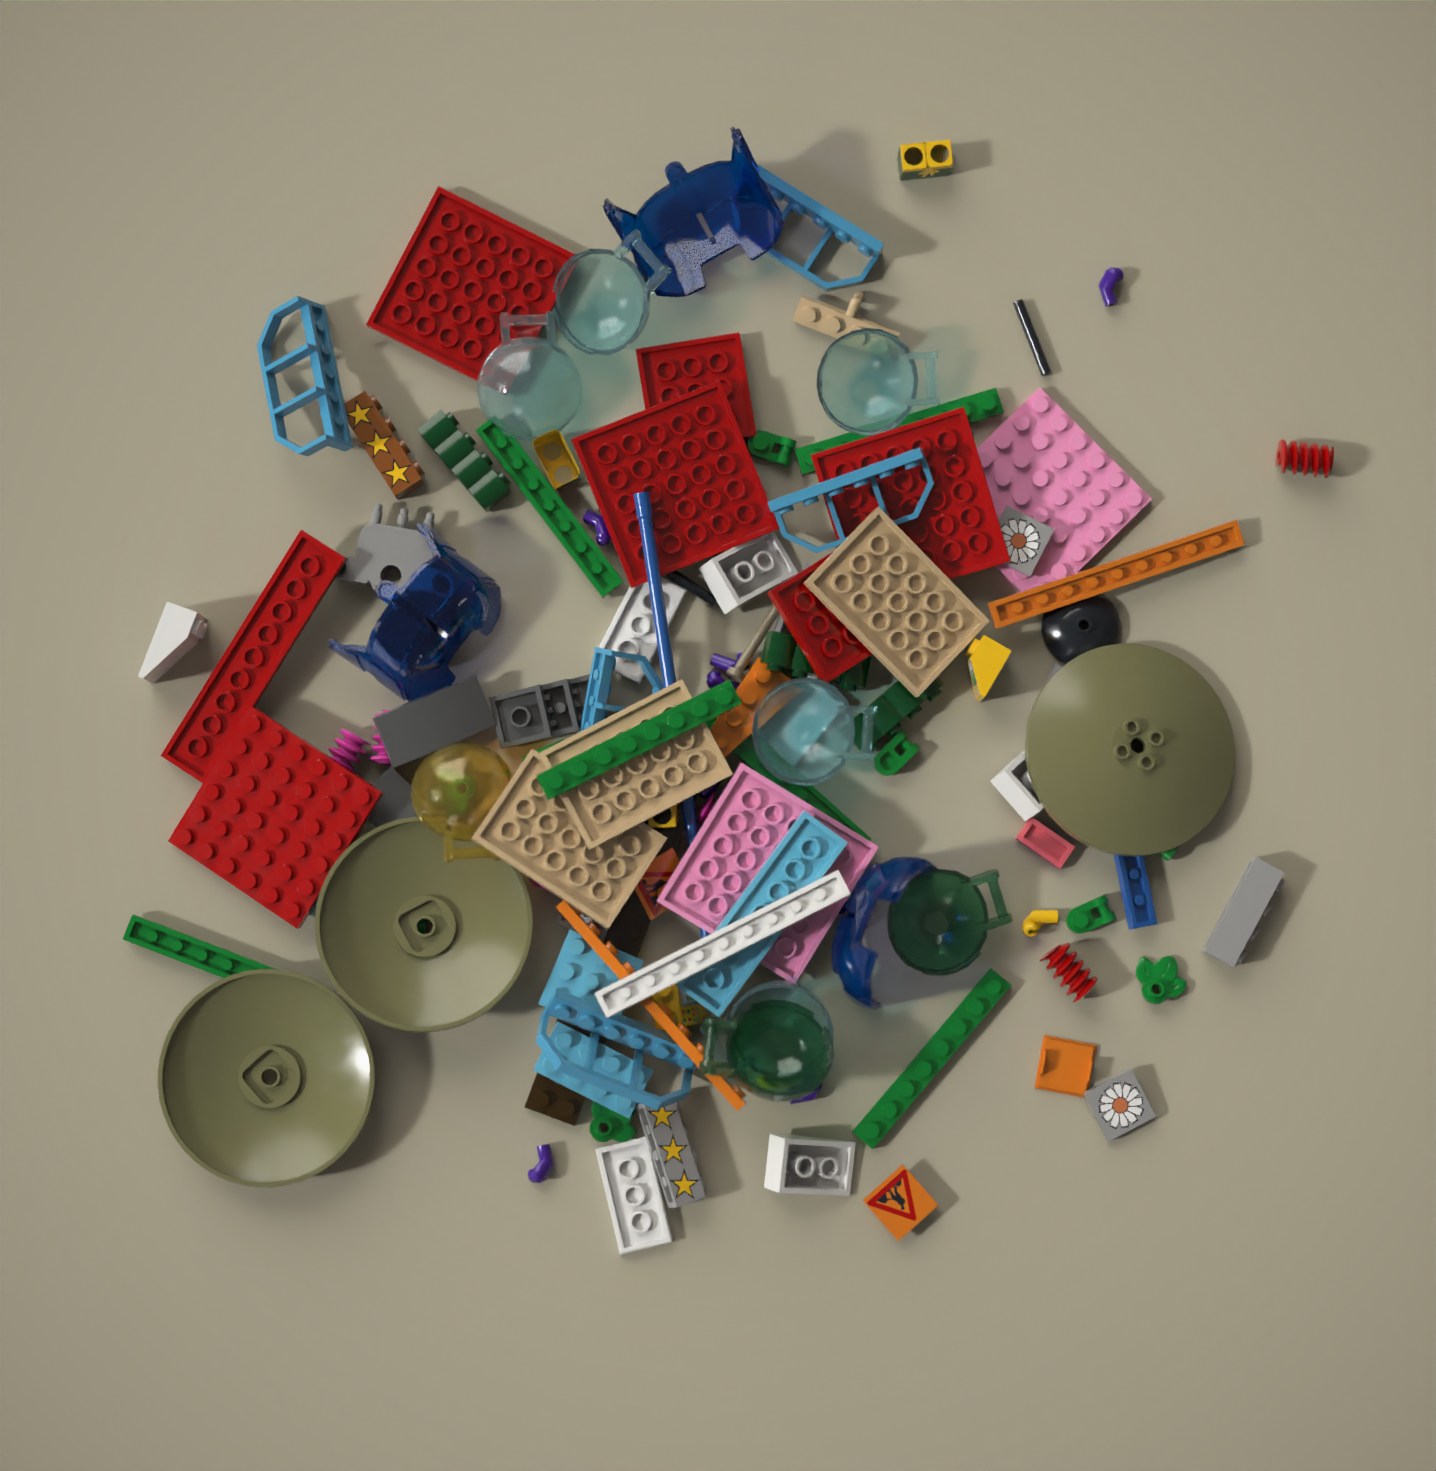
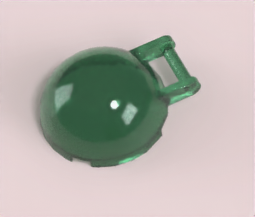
[886,869,1013,976]
[699,999,834,1102]

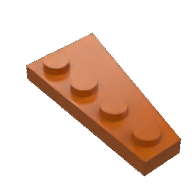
[710,657,802,758]

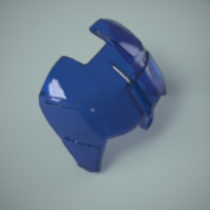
[602,127,785,297]
[328,522,501,701]
[830,857,937,1010]

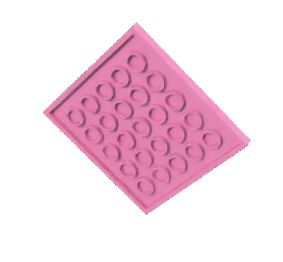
[977,388,1152,592]
[656,763,879,985]

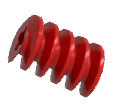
[1275,439,1334,479]
[1039,943,1098,1003]

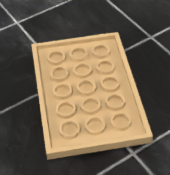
[803,507,990,697]
[538,679,733,850]
[472,749,667,929]

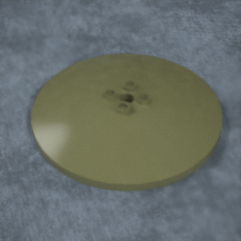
[1025,644,1235,857]
[315,816,533,1033]
[158,969,376,1187]

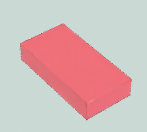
[1015,817,1075,869]

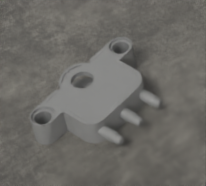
[335,503,458,601]

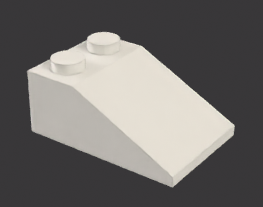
[699,532,798,614]
[138,601,208,684]
[990,749,1044,821]
[764,1134,856,1196]

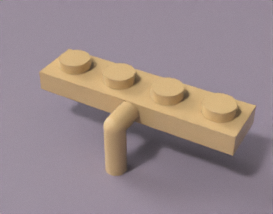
[792,291,900,360]

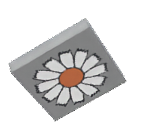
[999,506,1054,577]
[1083,1068,1156,1141]

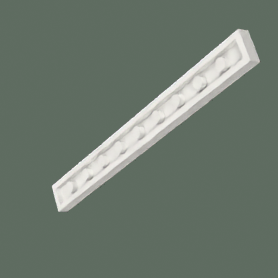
[594,870,851,1018]

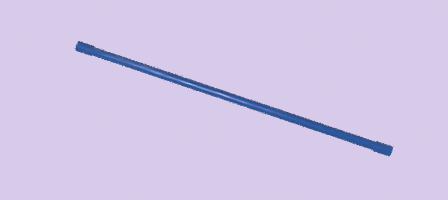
[634,492,710,939]

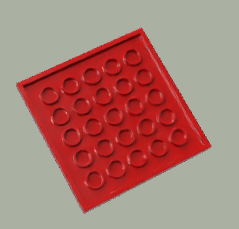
[366,186,579,397]
[571,380,780,588]
[811,407,1011,579]
[168,706,384,929]

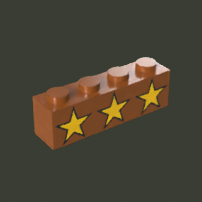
[345,391,425,500]

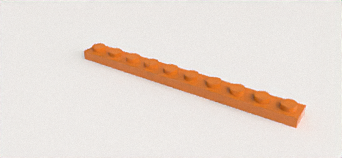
[987,520,1245,629]
[556,900,747,1111]

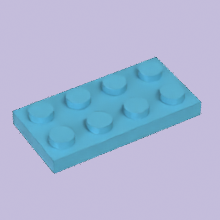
[533,1021,654,1119]

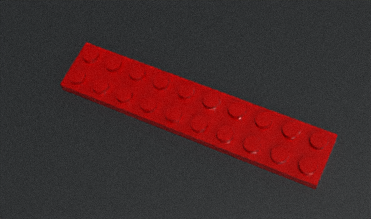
[161,530,348,783]

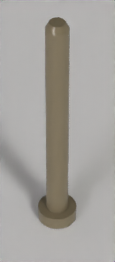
[726,604,779,683]

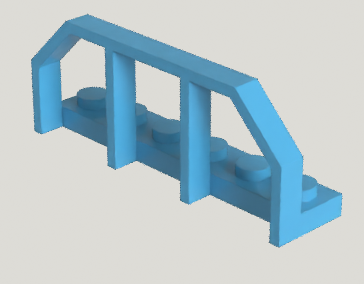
[730,160,884,292]
[257,296,353,457]
[767,447,934,553]
[580,647,664,732]
[536,989,697,1110]

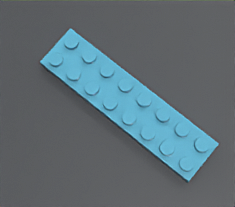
[675,810,848,1017]

